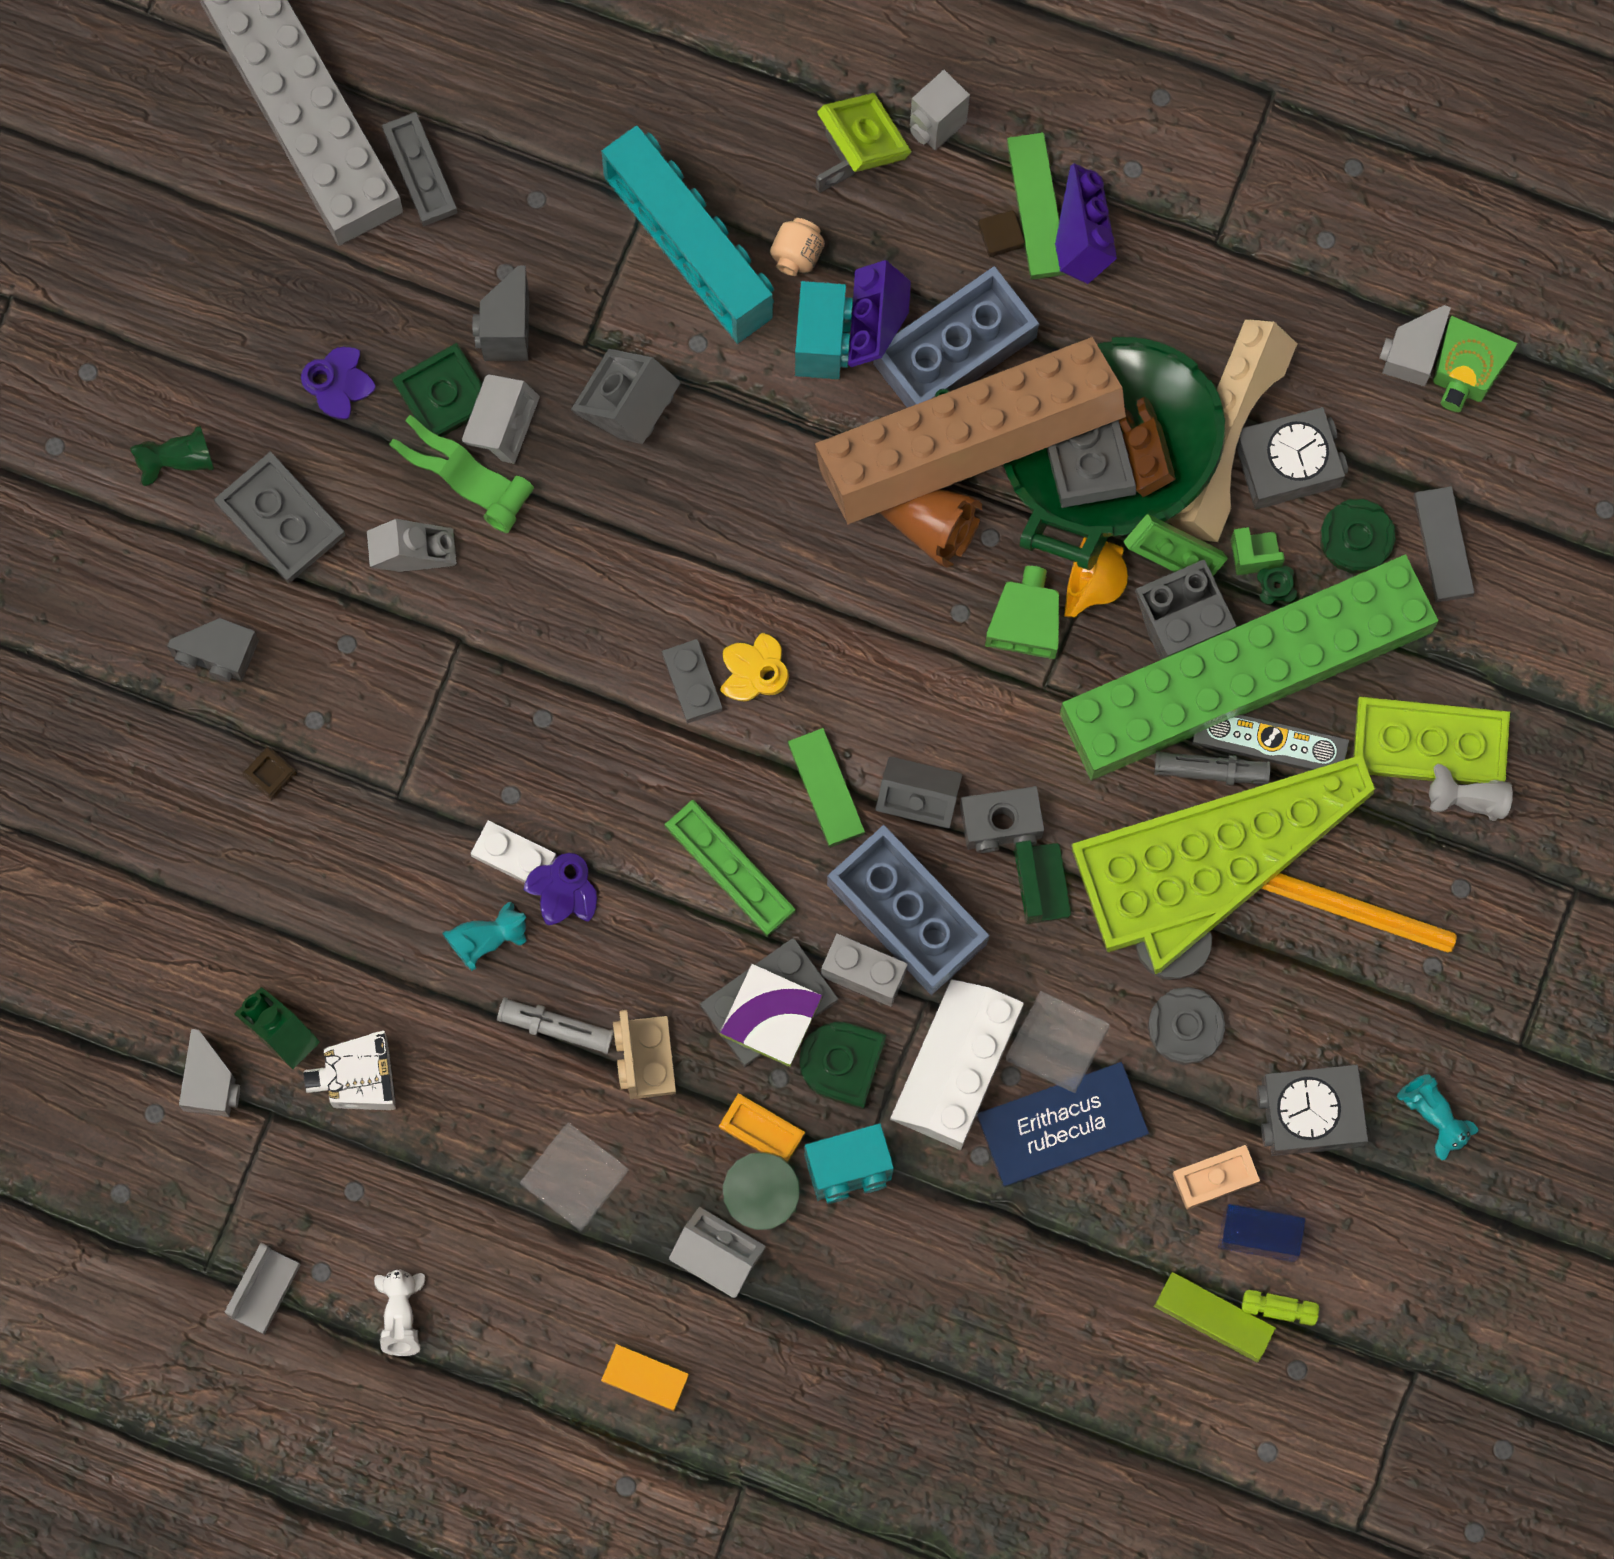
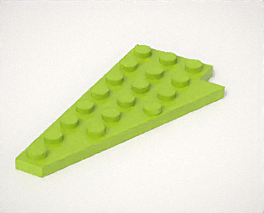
[1072,755,1375,974]

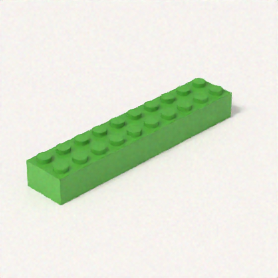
[1059,554,1438,781]

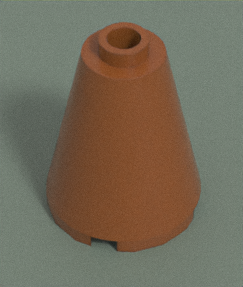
[879,489,982,568]

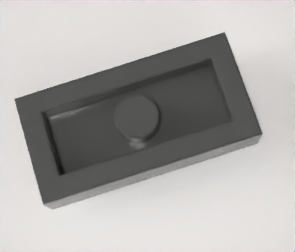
[662,639,723,724]

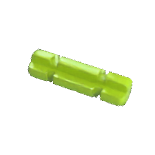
[1242,1290,1319,1326]

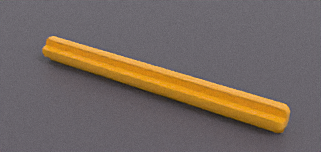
[1261,873,1457,953]

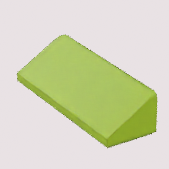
[1154,1272,1276,1363]

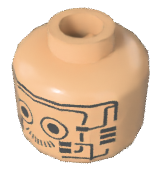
[770,218,825,276]

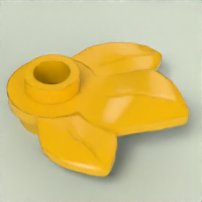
[720,633,789,701]

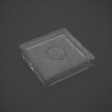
[1006,991,1110,1093]
[520,1122,629,1232]

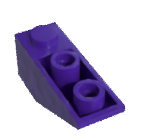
[1055,163,1117,284]
[848,260,911,367]

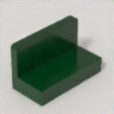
[1014,840,1071,924]

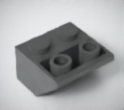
[1135,559,1236,660]

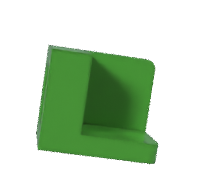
[1230,527,1285,575]

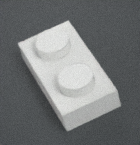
[471,820,557,883]

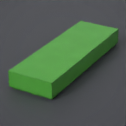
[1123,514,1228,576]
[788,728,865,848]

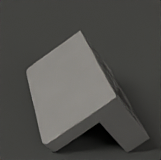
[462,375,540,464]
[669,1207,766,1298]
[225,1242,301,1335]

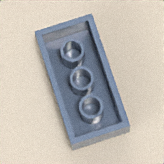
[873,266,1039,408]
[827,825,989,995]

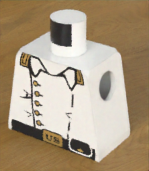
[304,1031,396,1110]

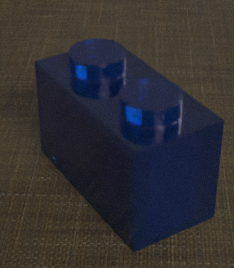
[1218,1204,1306,1262]

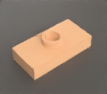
[1172,1145,1260,1210]

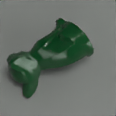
[130,426,215,486]

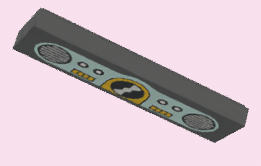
[1192,715,1349,771]

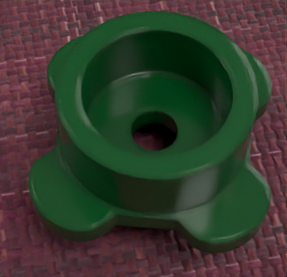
[1257,566,1297,605]

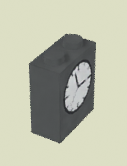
[1236,407,1348,510]
[1256,1065,1368,1157]

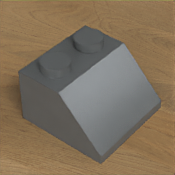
[472,266,529,361]
[571,349,681,444]

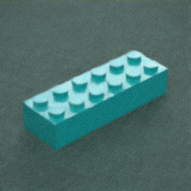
[601,125,774,344]

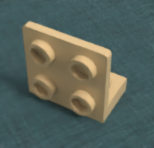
[613,1010,676,1099]

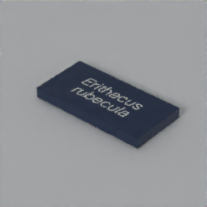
[976,1062,1149,1188]

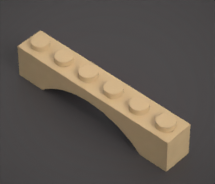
[1167,319,1297,542]

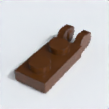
[1119,397,1176,497]

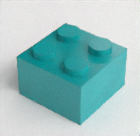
[795,281,853,379]
[804,1124,894,1204]

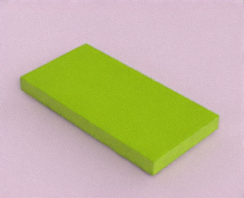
[1353,697,1510,785]

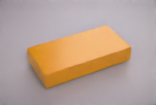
[719,1093,805,1162]
[601,1344,689,1412]

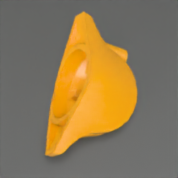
[1064,537,1128,618]

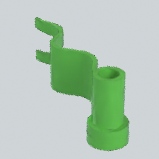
[389,415,534,533]

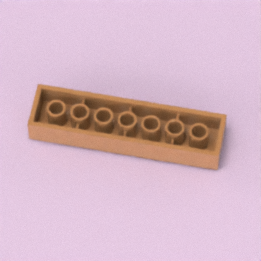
[815,337,1126,524]

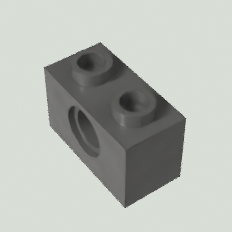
[960,786,1044,853]

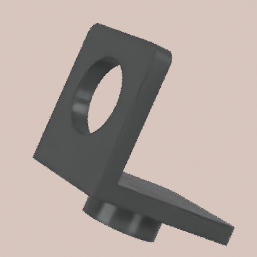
[816,126,855,193]

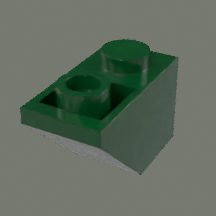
[234,987,320,1069]

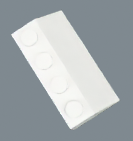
[890,979,1024,1150]

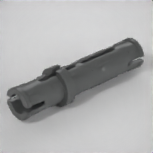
[1154,751,1270,786]

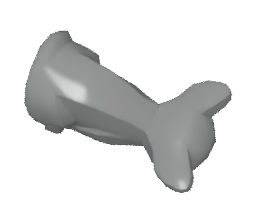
[1429,764,1513,821]

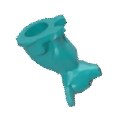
[442,902,527,971]
[1397,1074,1478,1160]

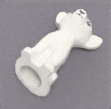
[374,1270,425,1356]

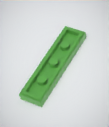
[1007,133,1067,280]
[665,800,796,937]

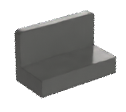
[875,757,962,828]

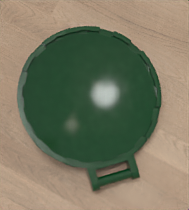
[1003,337,1226,571]

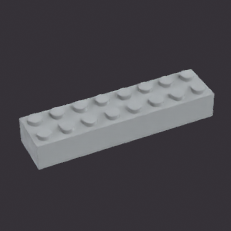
[200,0,403,246]

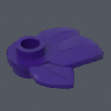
[301,347,376,419]
[523,853,597,925]

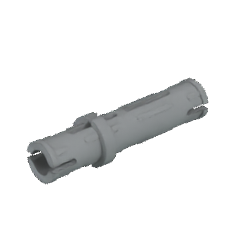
[497,997,614,1054]

